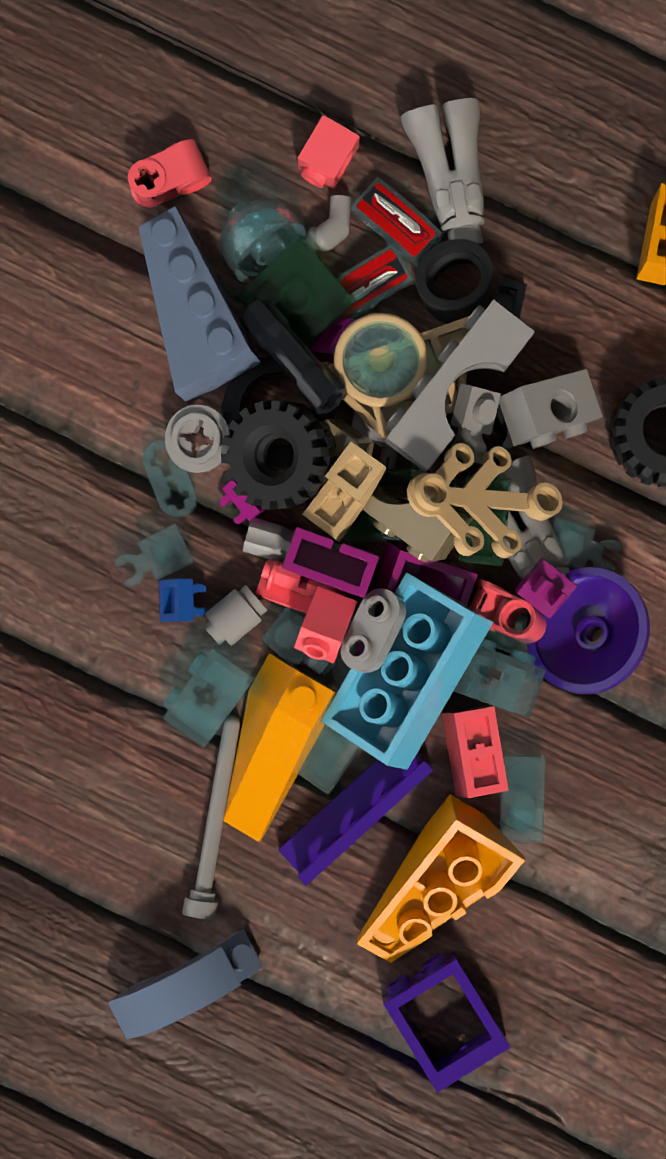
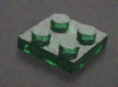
[239,237,358,347]

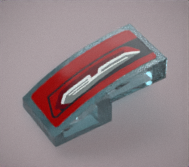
[350,177,444,268]
[320,243,414,319]

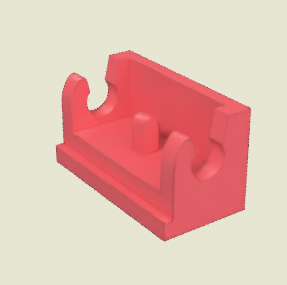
[441,706,509,798]

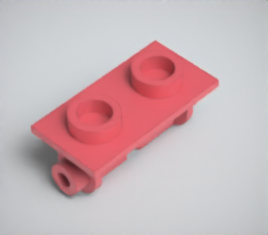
[255,559,345,614]

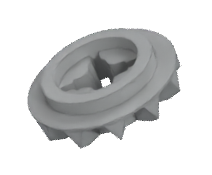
[165,405,231,473]

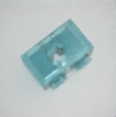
[454,639,546,718]
[162,649,255,748]

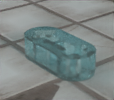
[142,440,197,518]

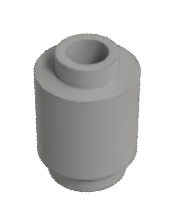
[204,585,268,646]

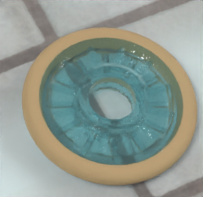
[334,313,428,407]

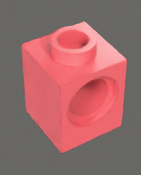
[297,115,360,189]
[294,586,358,663]

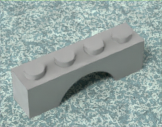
[384,299,535,473]

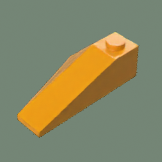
[223,653,338,842]
[356,794,525,963]

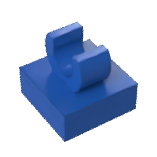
[159,579,207,622]

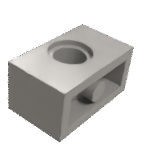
[499,369,603,449]

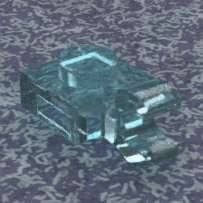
[261,607,336,676]

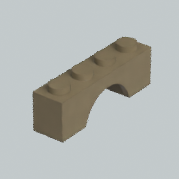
[321,419,473,562]

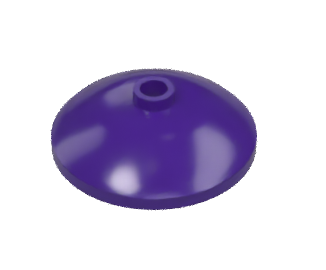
[526,567,650,694]

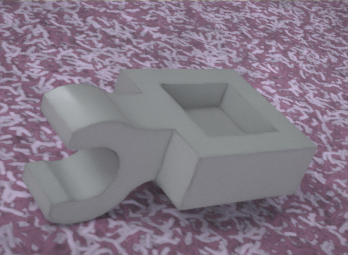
[450,383,501,464]

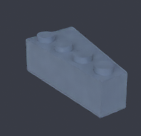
[138,206,262,404]

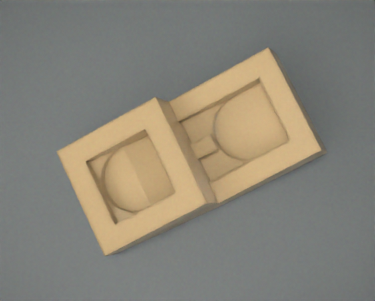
[302,442,386,542]

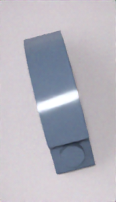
[107,929,263,1039]

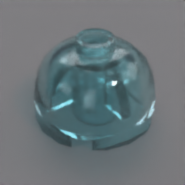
[220,199,306,284]

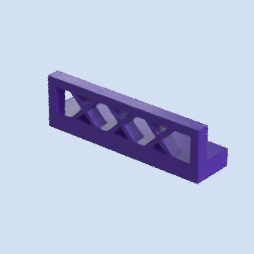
[278,753,433,886]

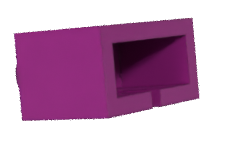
[282,527,379,598]

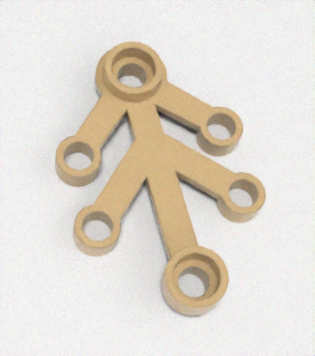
[407,443,563,558]

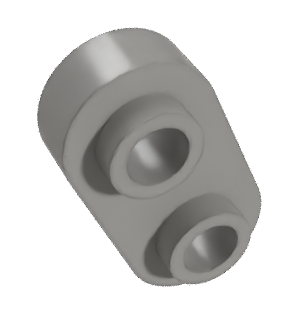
[341,588,406,673]

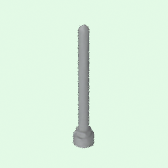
[182,716,240,920]

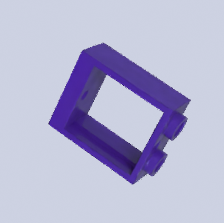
[382,952,510,1093]

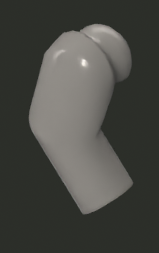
[306,195,351,251]

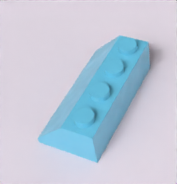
[321,573,493,770]

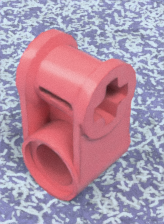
[128,139,212,208]
[469,578,547,644]

